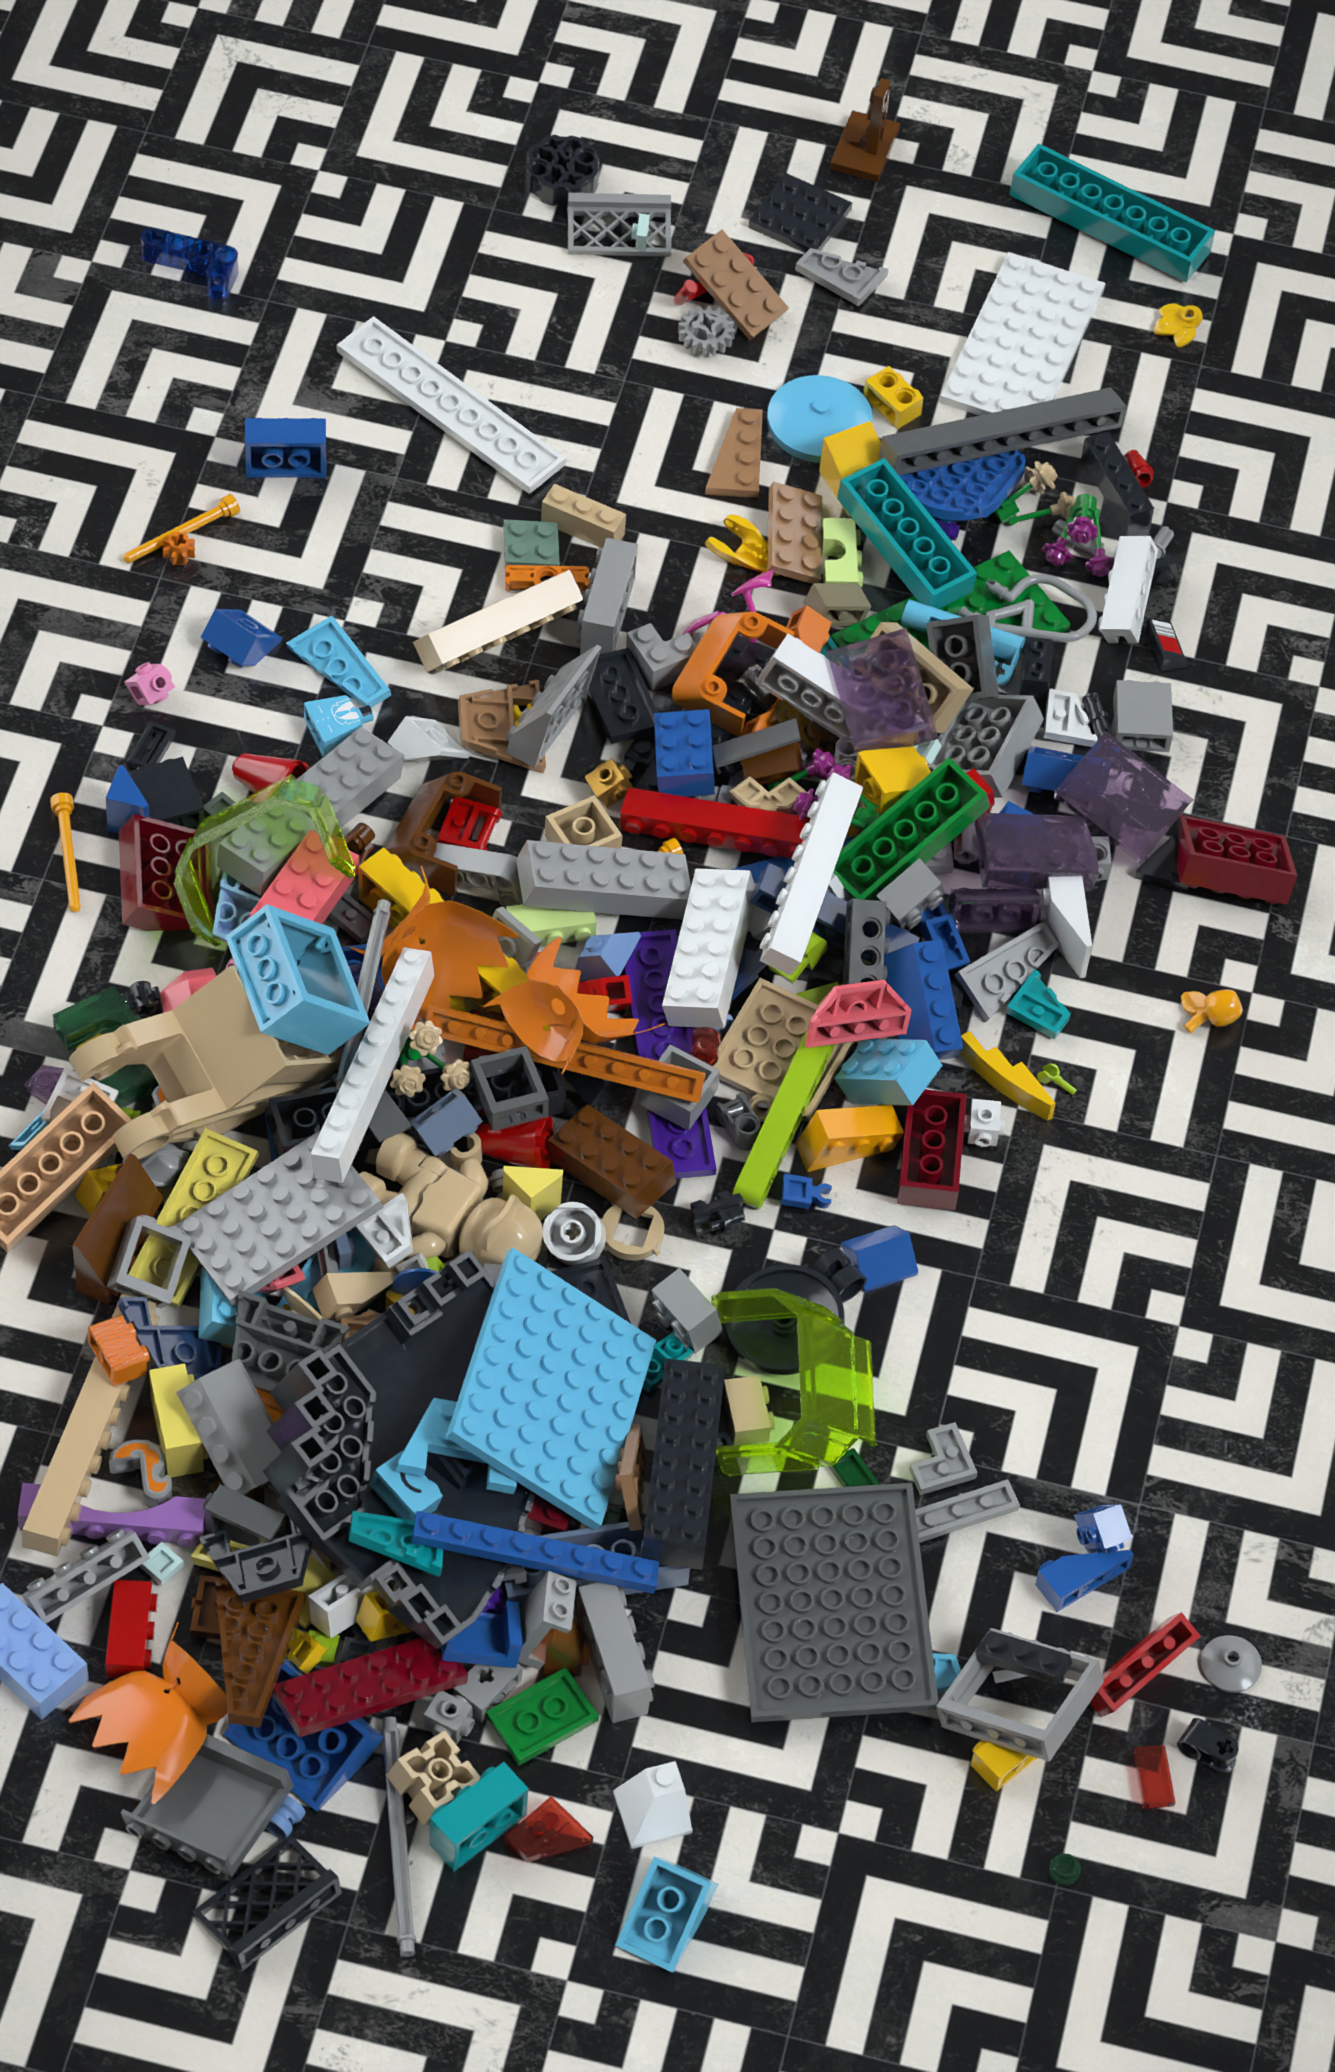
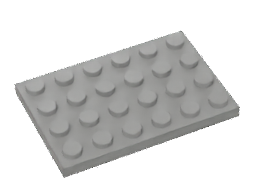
[174,1129,384,1307]

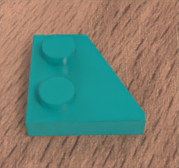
[1006,969,1070,1039]

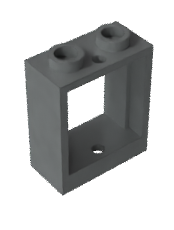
[471,1046,549,1131]
[203,1484,285,1546]

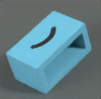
[369,1451,443,1521]

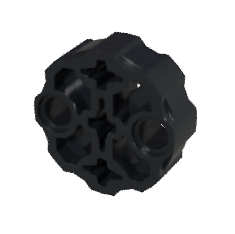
[525,134,599,206]

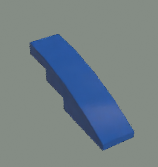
[917,902,971,971]

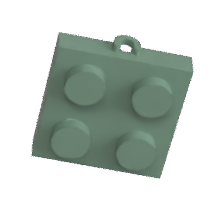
[503,520,560,568]

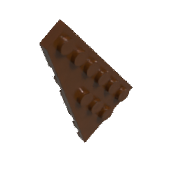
[215,1578,306,1728]

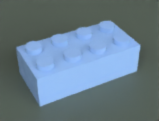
[0,1583,88,1720]

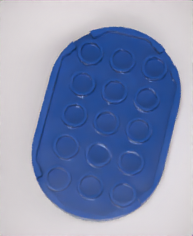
[899,450,1025,522]

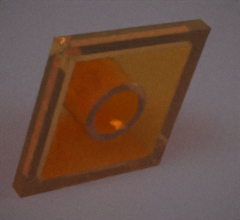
[544,1616,590,1677]

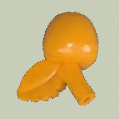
[1181,990,1243,1034]

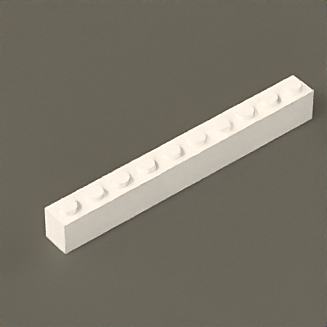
[311,947,434,1183]

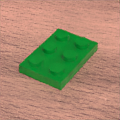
[486,1667,599,1766]

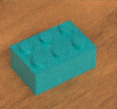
[429,1762,529,1871]

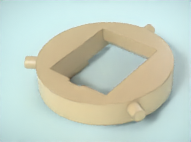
[602,1205,664,1261]

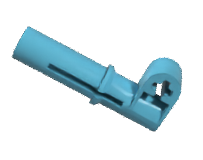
[901,600,1025,687]

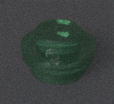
[1049,1853,1081,1885]

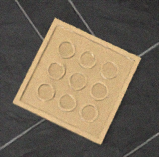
[709,978,855,1122]

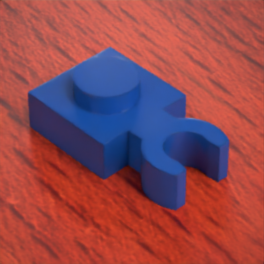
[780,1173,832,1209]

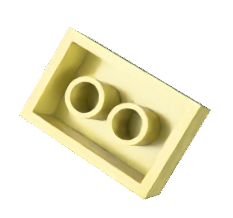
[149,1364,208,1478]

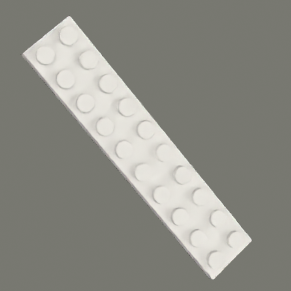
[337,316,566,494]

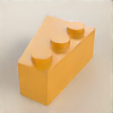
[795,1105,904,1172]

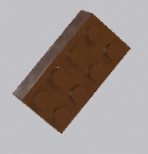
[548,1104,676,1219]

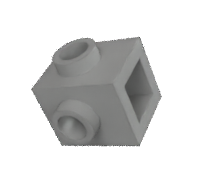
[424,1691,475,1744]

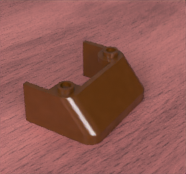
[385,772,502,896]

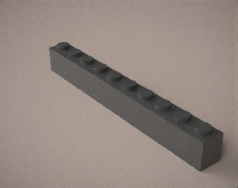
[879,387,1127,475]

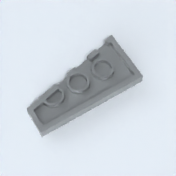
[955,921,1060,1022]

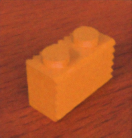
[87,1315,150,1387]

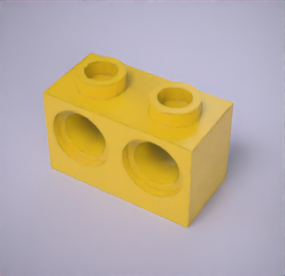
[863,366,923,429]

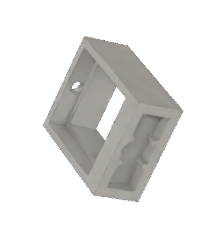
[107,1215,192,1309]

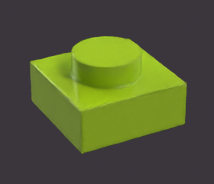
[309,1630,340,1667]

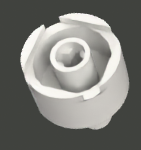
[543,1202,606,1266]

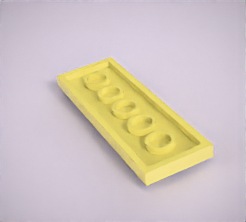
[128,1128,259,1308]

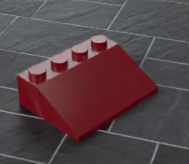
[119,814,214,931]
[1177,814,1297,904]

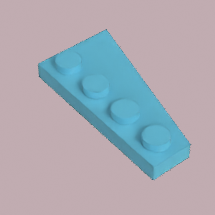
[286,616,391,708]

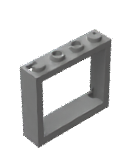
[936,1628,1104,1762]

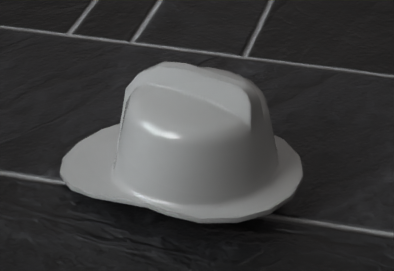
[122,1143,190,1188]

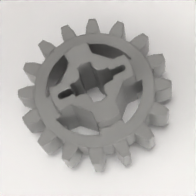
[678,306,735,357]

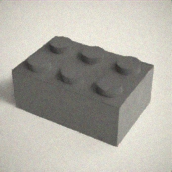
[926,615,999,702]

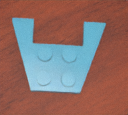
[396,1398,517,1494]

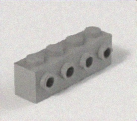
[22,1529,150,1624]

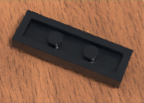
[975,1630,1072,1685]

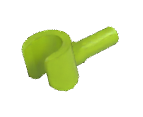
[1037,1064,1076,1095]

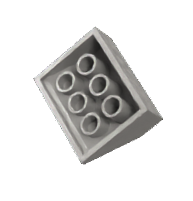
[506,645,602,768]
[932,695,1044,798]

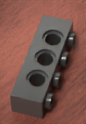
[842,899,890,985]

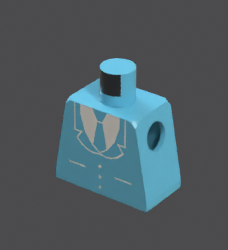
[304,695,374,757]

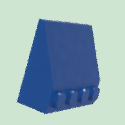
[224,1659,384,1811]

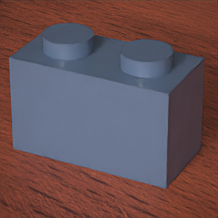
[410,1088,483,1156]

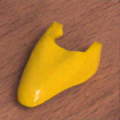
[705,514,779,576]

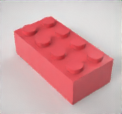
[250,829,359,924]

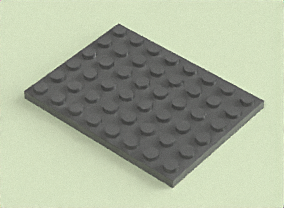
[730,1483,938,1722]

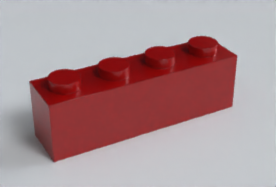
[1090,1612,1201,1717]

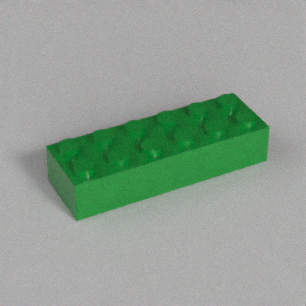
[833,757,990,901]

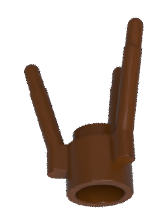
[337,822,375,885]

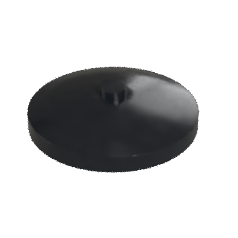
[725,1264,845,1375]

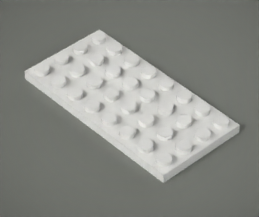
[940,252,1105,415]

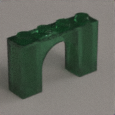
[53,985,159,1108]

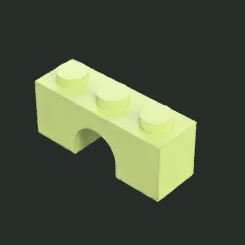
[822,518,863,588]

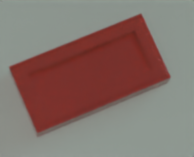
[1133,1745,1176,1809]

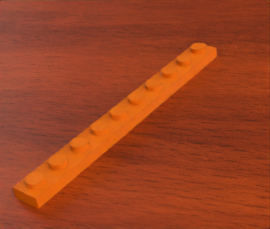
[426,1004,706,1103]

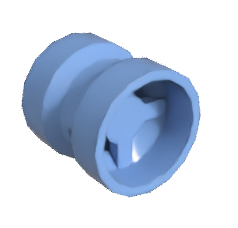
[266,1796,305,1839]

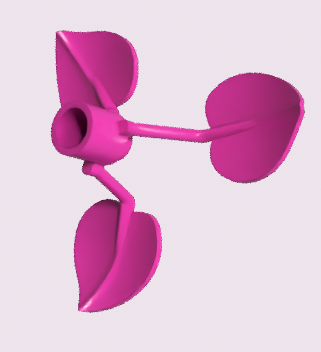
[682,570,774,643]

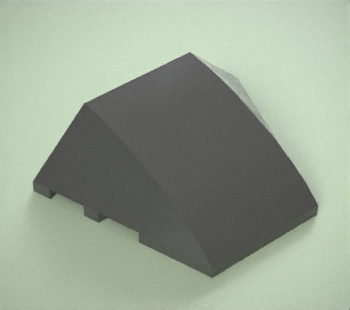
[232,1290,350,1394]

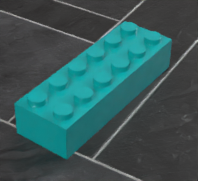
[837,458,977,609]

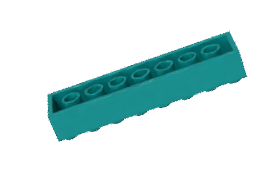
[1010,143,1215,283]

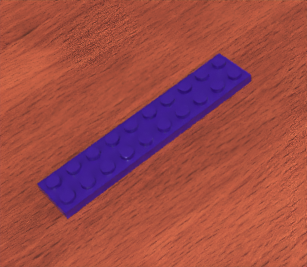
[623,929,717,1179]

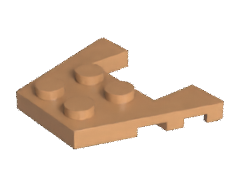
[458,680,546,773]

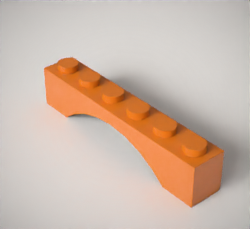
[741,605,832,736]

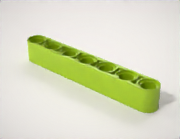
[732,1029,835,1209]

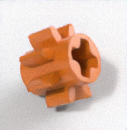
[163,532,195,565]

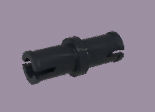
[1082,692,1115,747]

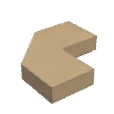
[729,777,807,814]

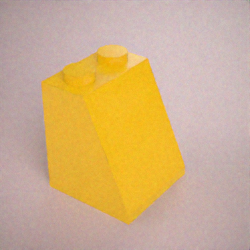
[819,421,881,517]
[854,747,931,815]

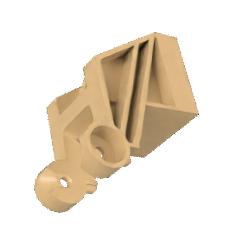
[69,965,342,1161]

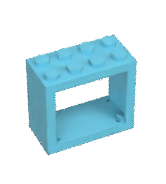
[225,904,371,1055]

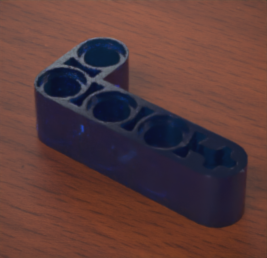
[140,228,239,299]

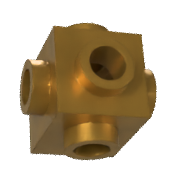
[585,758,634,807]

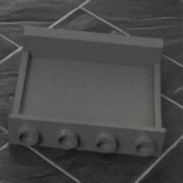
[121,1734,294,1877]

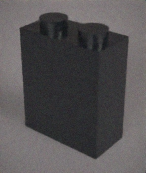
[129,756,205,828]

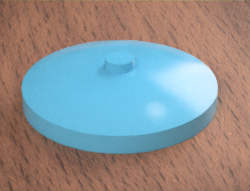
[767,375,873,463]

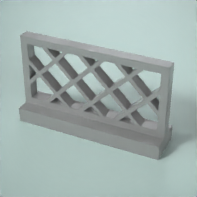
[568,193,671,257]

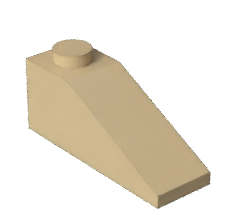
[312,1271,399,1321]

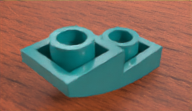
[642,1333,694,1393]

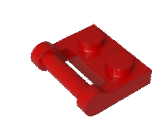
[437,797,502,851]

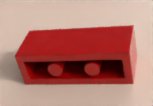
[106,1580,158,1678]

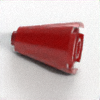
[232,753,310,803]
[474,1116,554,1169]

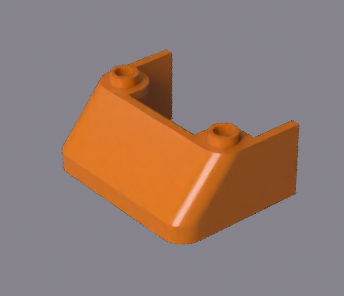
[672,612,795,737]

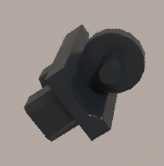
[690,1190,745,1237]

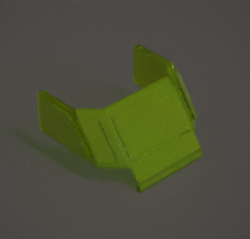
[174,774,355,947]
[711,1288,876,1476]

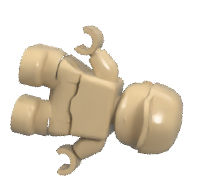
[354,1132,543,1272]

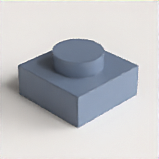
[333,1233,356,1270]

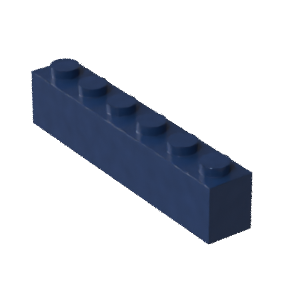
[749,863,920,963]

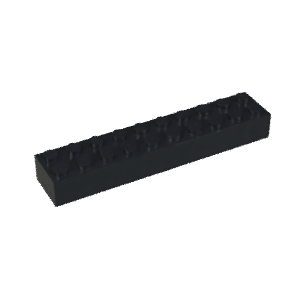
[267,1061,566,1157]

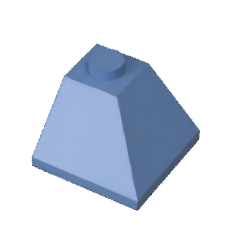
[575,932,641,981]

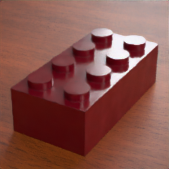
[897,1089,967,1210]

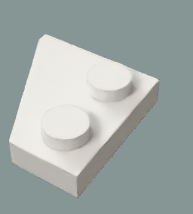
[356,1193,413,1268]

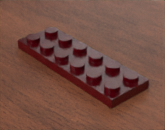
[272,1638,468,1737]

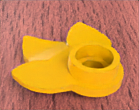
[1154,304,1203,348]

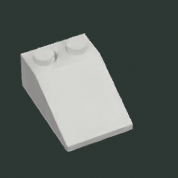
[1038,876,1092,978]

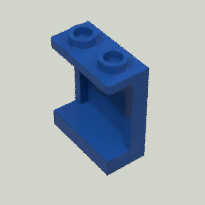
[441,1601,523,1668]

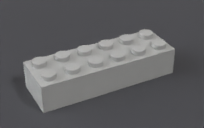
[516,840,691,920]

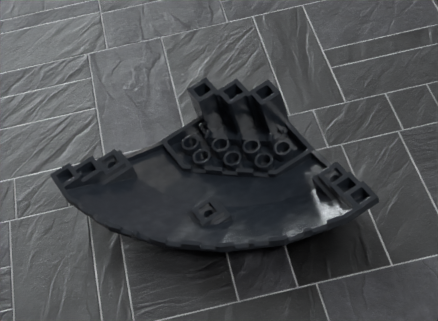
[263,1249,535,1649]

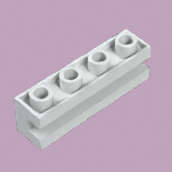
[1098,536,1158,643]

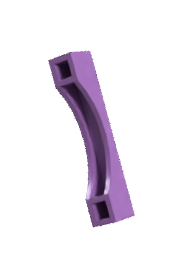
[18,1483,206,1547]

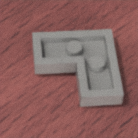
[909,1422,977,1495]

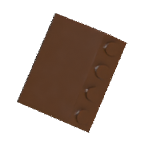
[73,1153,164,1305]

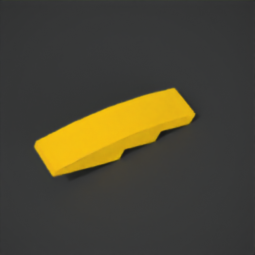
[960,1031,1056,1121]

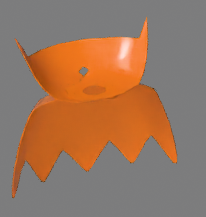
[349,866,519,1030]
[483,937,664,1074]
[62,1622,228,1805]

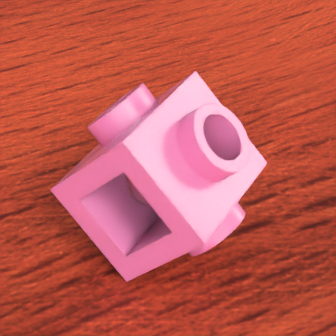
[125,662,175,705]

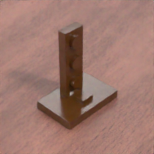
[830,78,900,182]

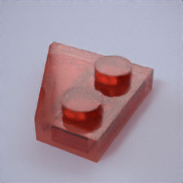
[505,1796,594,1862]

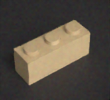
[541,484,626,548]

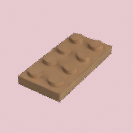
[683,229,789,340]
[767,481,822,584]

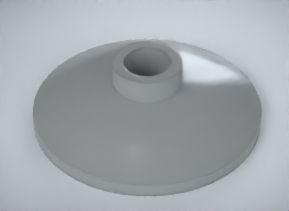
[1200,1635,1262,1693]

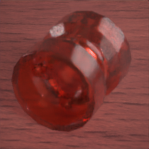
[690,1027,721,1066]

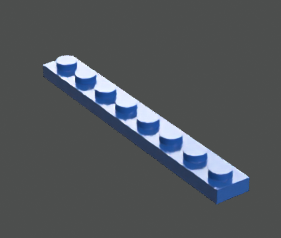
[411,1511,659,1594]

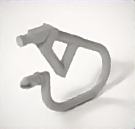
[958,574,1097,643]

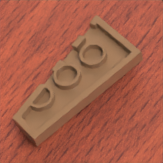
[705,408,762,498]
[615,1423,646,1531]

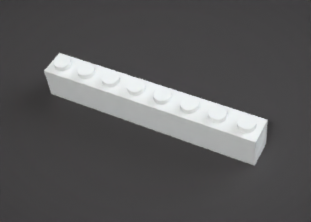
[760,772,863,975]

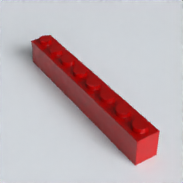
[620,787,847,859]

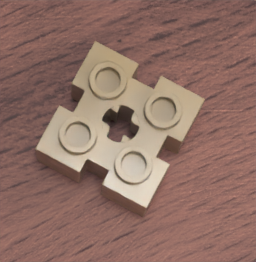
[386,1731,480,1826]

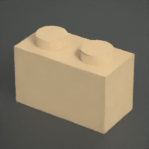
[722,1375,775,1446]

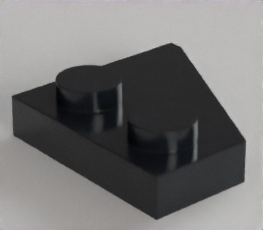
[1135,835,1188,891]

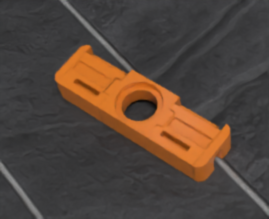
[505,565,589,592]

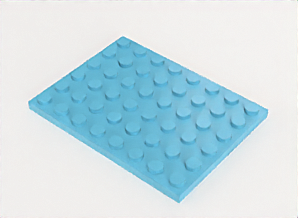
[446,1247,656,1530]

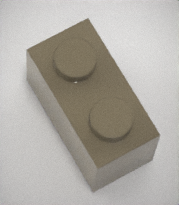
[803,583,871,626]

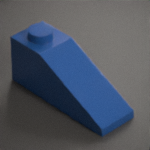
[1035,1550,1134,1612]

